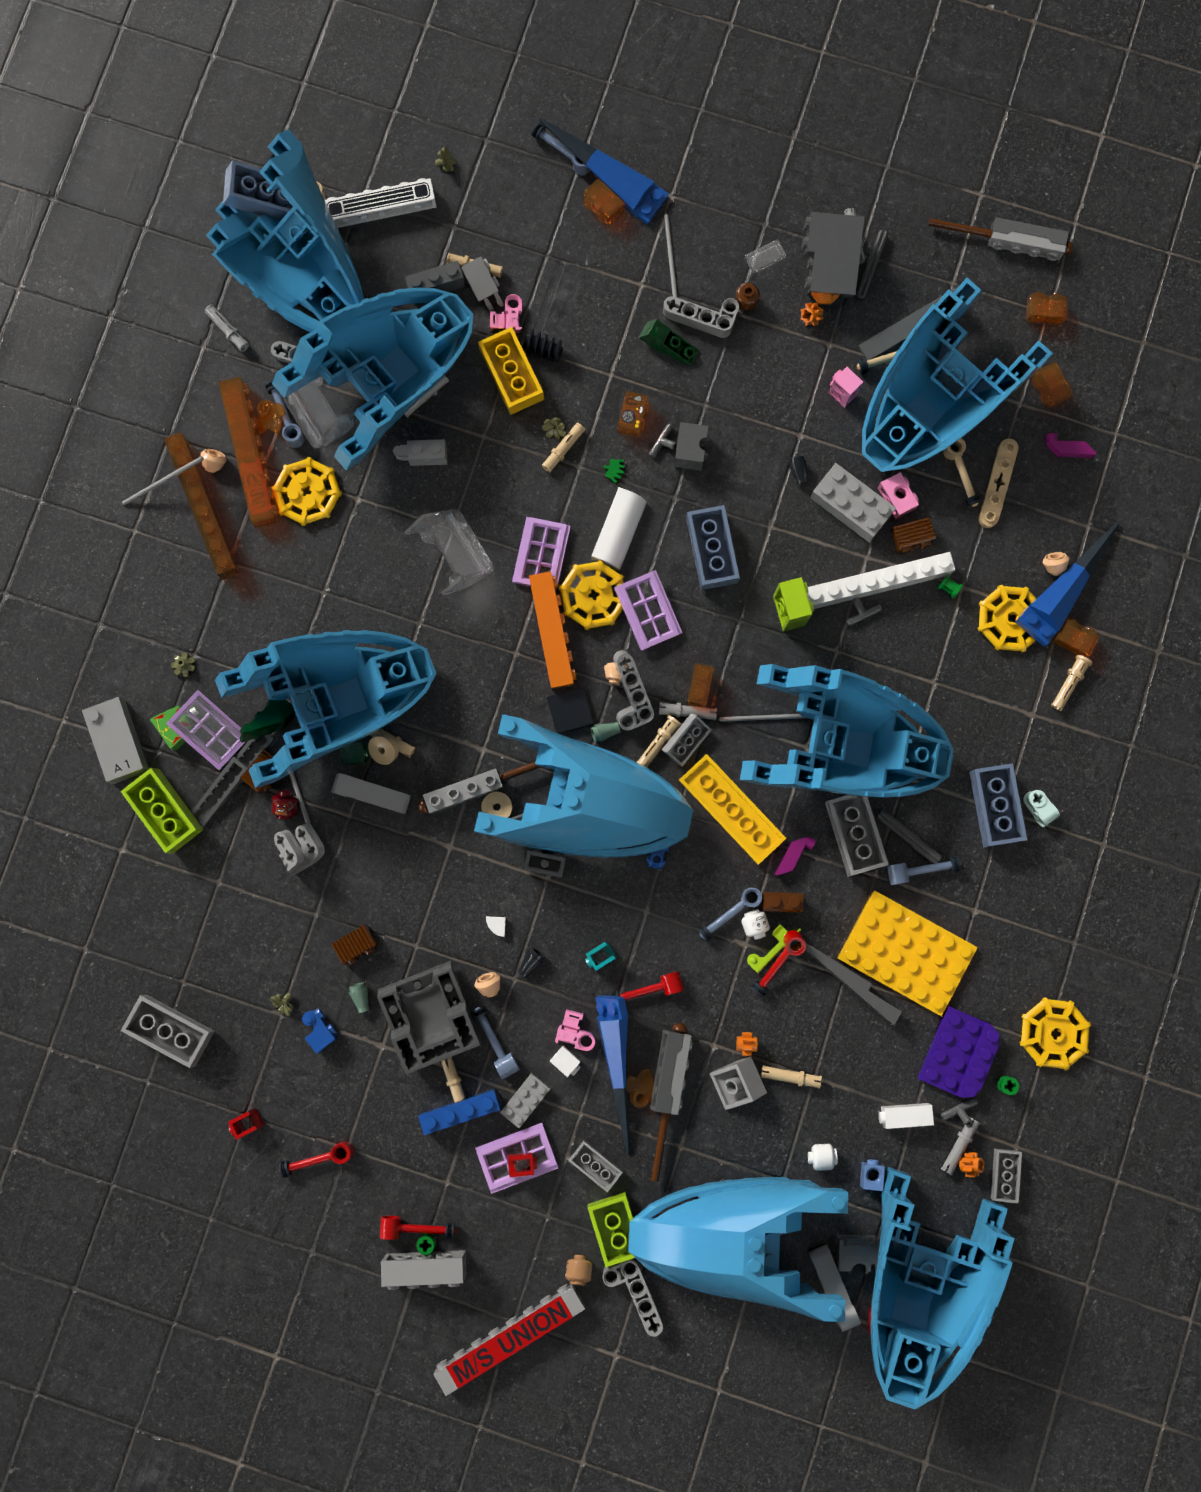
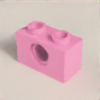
[878,472,919,520]

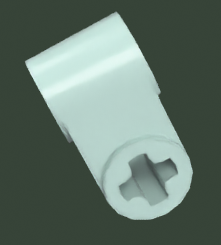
[1023,790,1060,827]

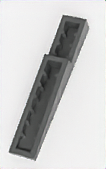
[858,287,958,360]
[191,733,278,828]
[805,942,902,1025]

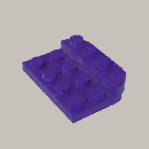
[917,1006,999,1098]

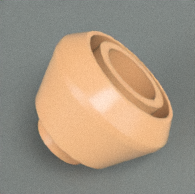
[201,449,227,473]
[1043,552,1069,576]
[604,663,628,685]
[474,972,500,997]

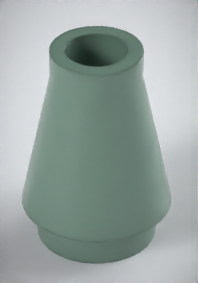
[591,722,620,743]
[348,982,370,1013]

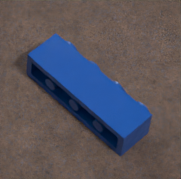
[418,1089,502,1135]

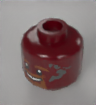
[272,791,297,820]

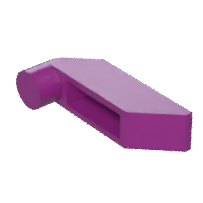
[1046,433,1096,458]
[774,837,816,876]

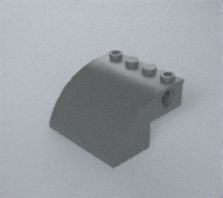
[377,961,480,1074]

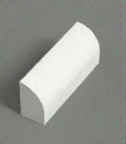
[592,487,646,571]

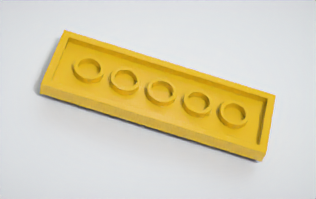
[678,754,786,865]

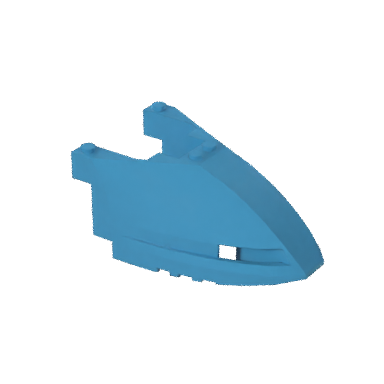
[206,129,364,332]
[862,278,1053,472]
[272,288,473,471]
[215,630,437,788]
[740,664,954,797]
[474,714,694,858]
[871,1167,1015,1409]
[628,1177,848,1322]

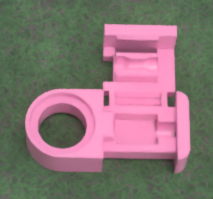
[490,294,522,333]
[555,1009,595,1051]

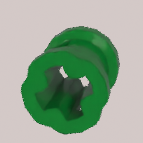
[938,575,963,599]
[997,1076,1019,1095]
[416,1234,436,1255]

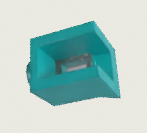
[585,941,617,971]

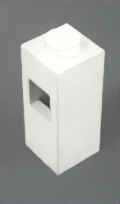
[879,1103,934,1129]

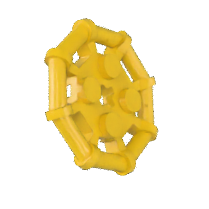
[271,457,342,526]
[559,560,624,630]
[978,585,1036,653]
[1019,997,1091,1071]

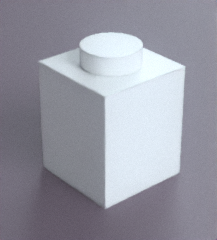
[550,1045,581,1077]

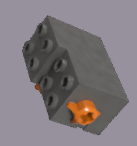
[801,212,865,305]

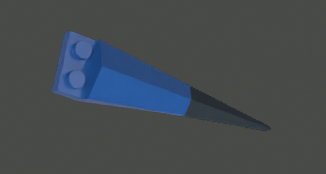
[539,118,669,225]
[1015,522,1119,647]
[596,995,632,1155]

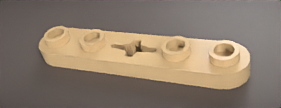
[979,439,1018,528]

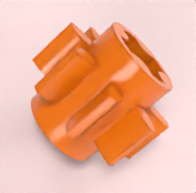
[800,302,823,326]
[736,1032,757,1056]
[959,1152,984,1178]

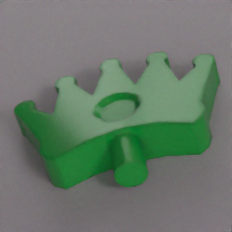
[604,459,625,484]

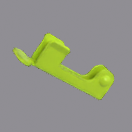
[747,925,801,974]

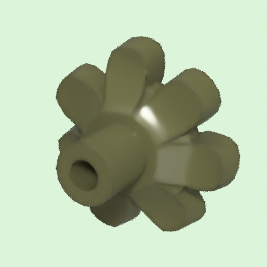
[435,147,456,172]
[542,418,566,439]
[171,653,196,678]
[270,993,294,1016]

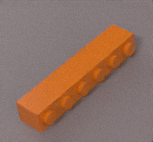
[529,571,577,689]

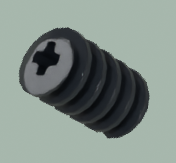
[522,329,563,364]

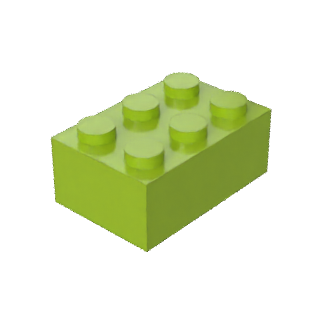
[773,577,814,632]
[588,1192,635,1267]

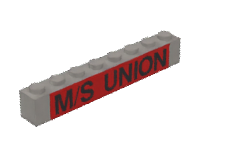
[433,1284,585,1396]

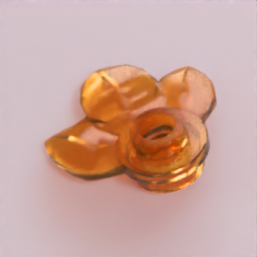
[256,400,286,435]
[626,1069,654,1108]

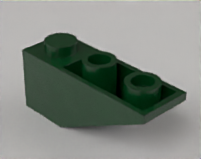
[639,319,699,366]
[240,700,296,743]

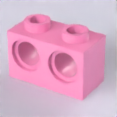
[829,367,863,408]

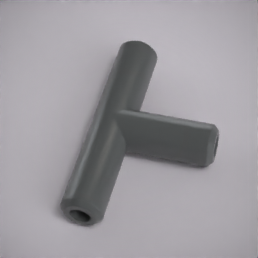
[649,424,677,458]
[846,598,882,627]
[940,1097,978,1126]

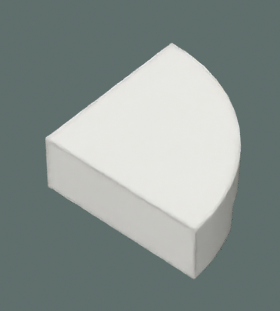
[486,916,506,937]

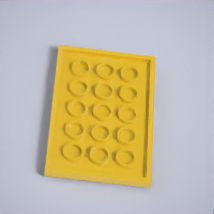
[837,890,978,1016]

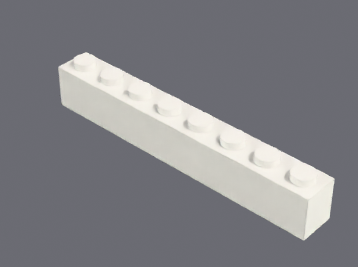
[807,552,955,609]

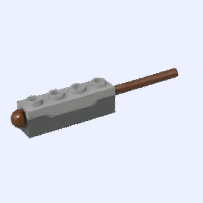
[928,217,1073,261]
[418,761,541,815]
[650,1023,692,1182]

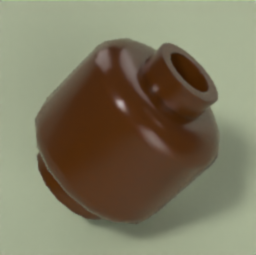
[735,282,760,311]

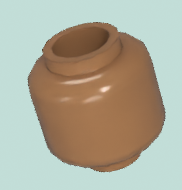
[565,1255,592,1286]

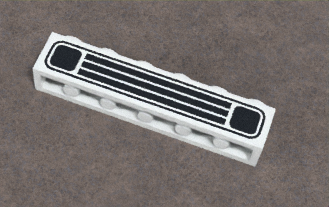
[325,178,437,228]

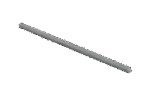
[664,214,678,298]
[122,456,204,505]
[718,714,805,722]
[289,772,312,826]

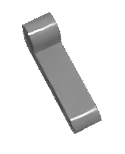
[663,296,739,338]
[613,650,654,730]
[331,773,411,814]
[808,1244,861,1332]
[602,1258,663,1337]

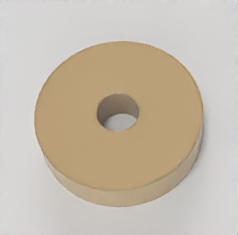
[368,734,399,765]
[481,792,513,818]

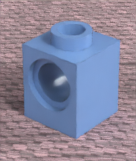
[860,1159,885,1191]

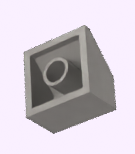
[709,1056,767,1110]

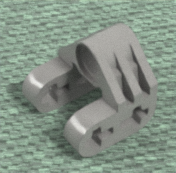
[274,824,325,875]

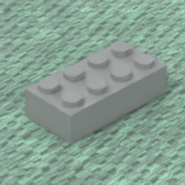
[662,713,712,767]
[500,1072,550,1128]
[568,1140,623,1193]
[991,1148,1022,1203]

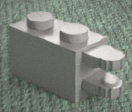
[461,256,503,312]
[393,439,447,466]

